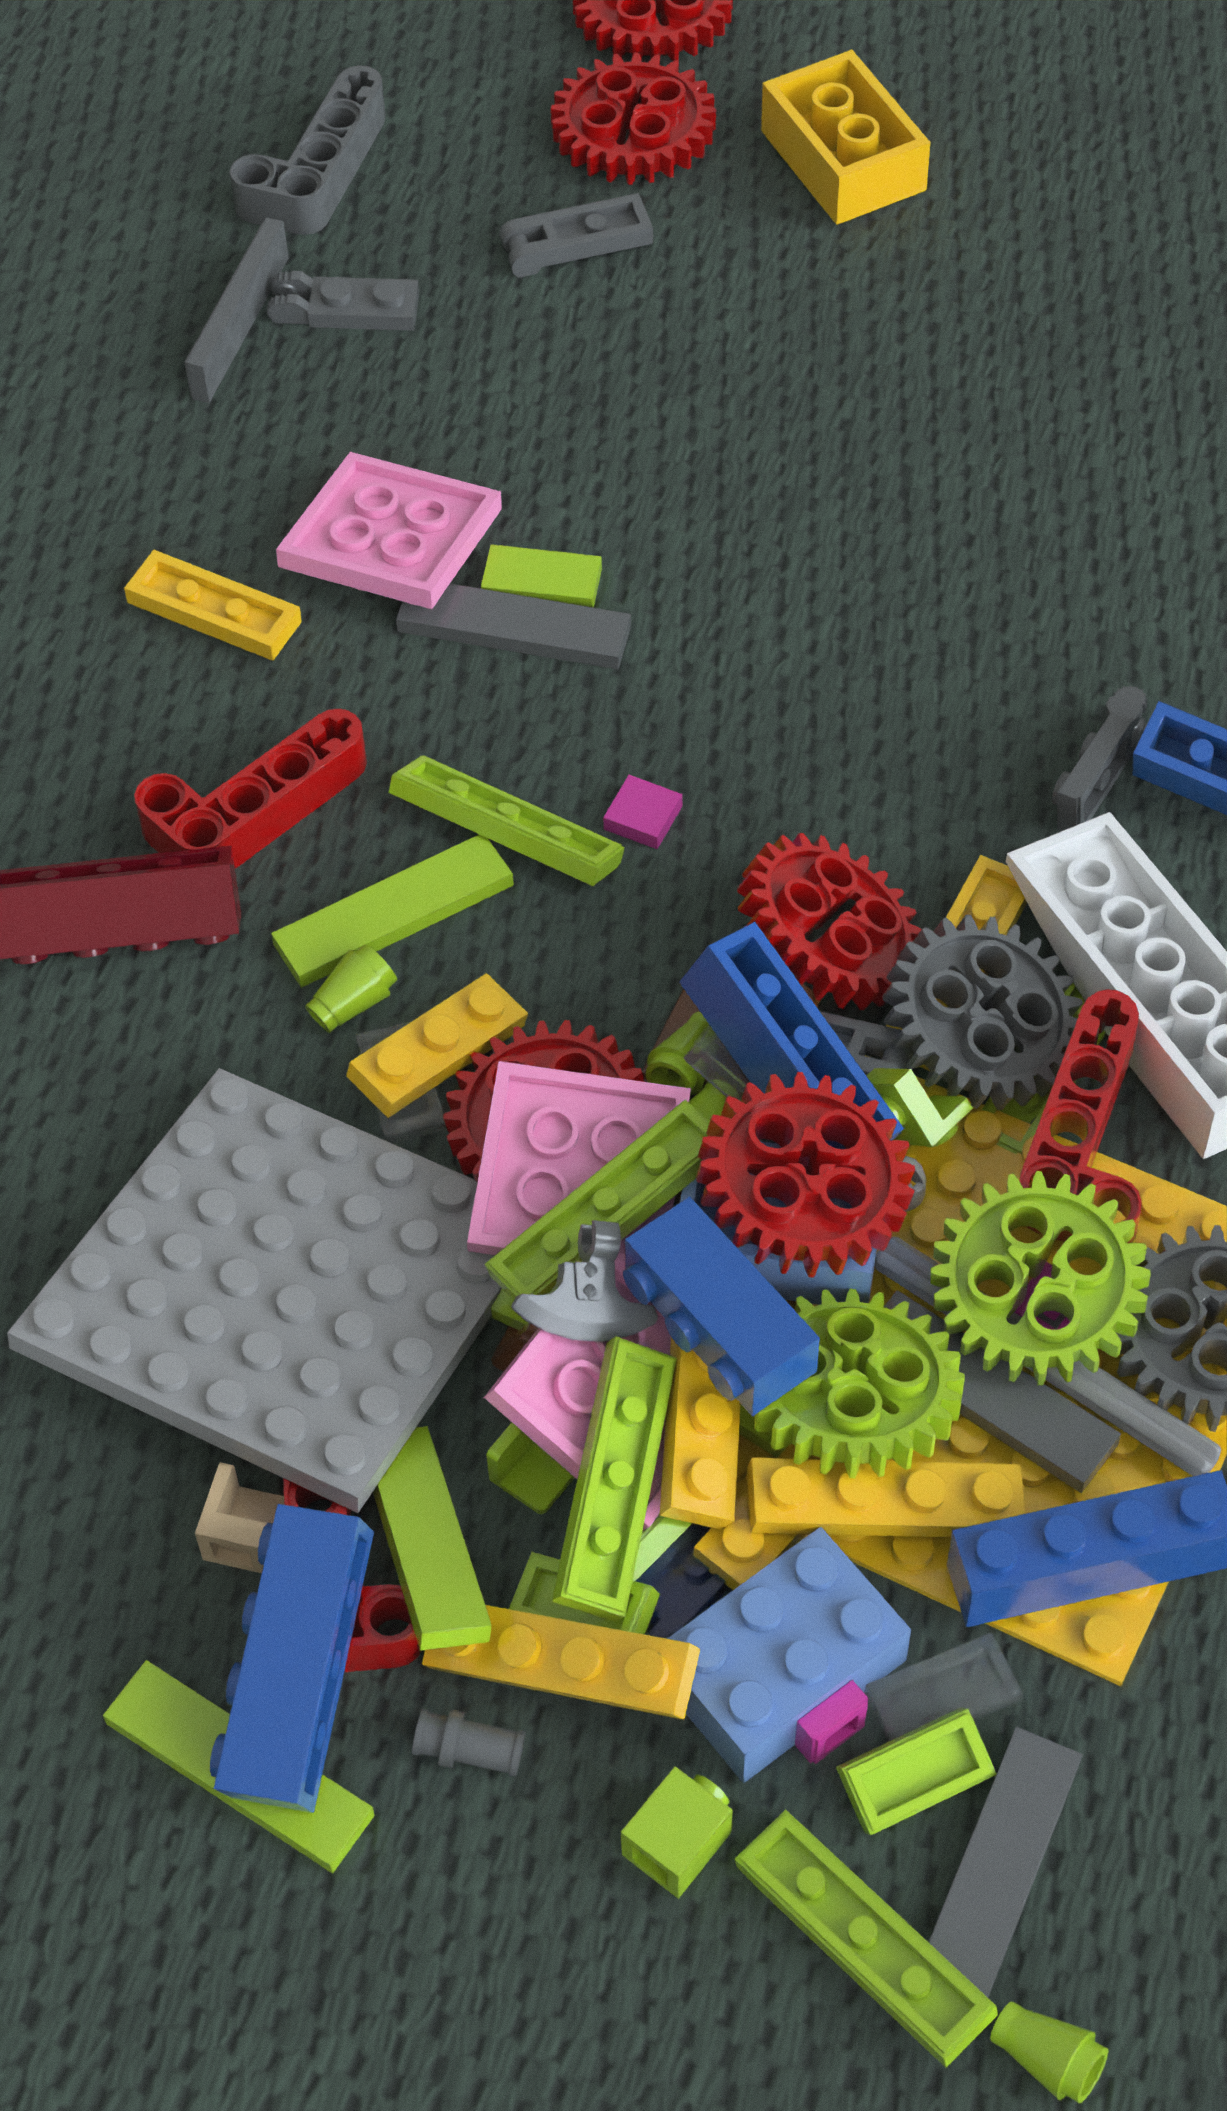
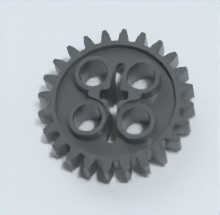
[882,915,1083,1110]
[1117,1225,1227,1432]

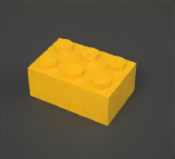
[761,50,930,225]

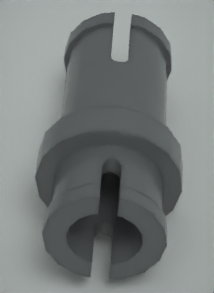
[412,1709,526,1777]

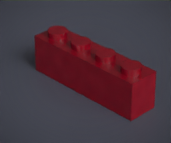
[0,845,241,964]

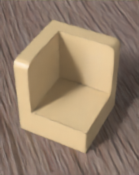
[195,1462,284,1573]

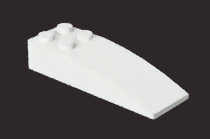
[1006,812,1227,1159]

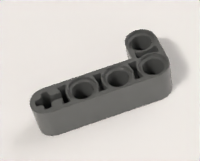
[229,66,386,235]

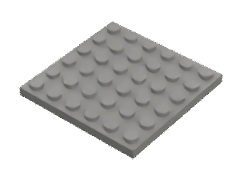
[7,1068,502,1513]

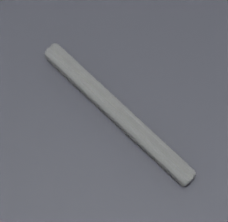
[875,1237,1221,1476]

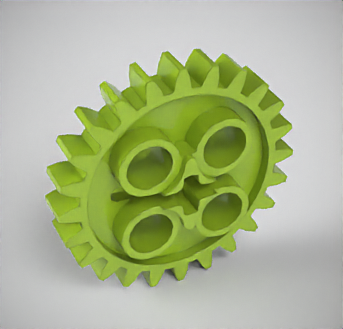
[930,1171,1151,1385]
[745,1288,965,1478]

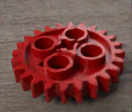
[573,0,733,61]
[551,53,716,184]
[737,833,922,1010]
[443,1020,645,1182]
[696,1072,915,1278]

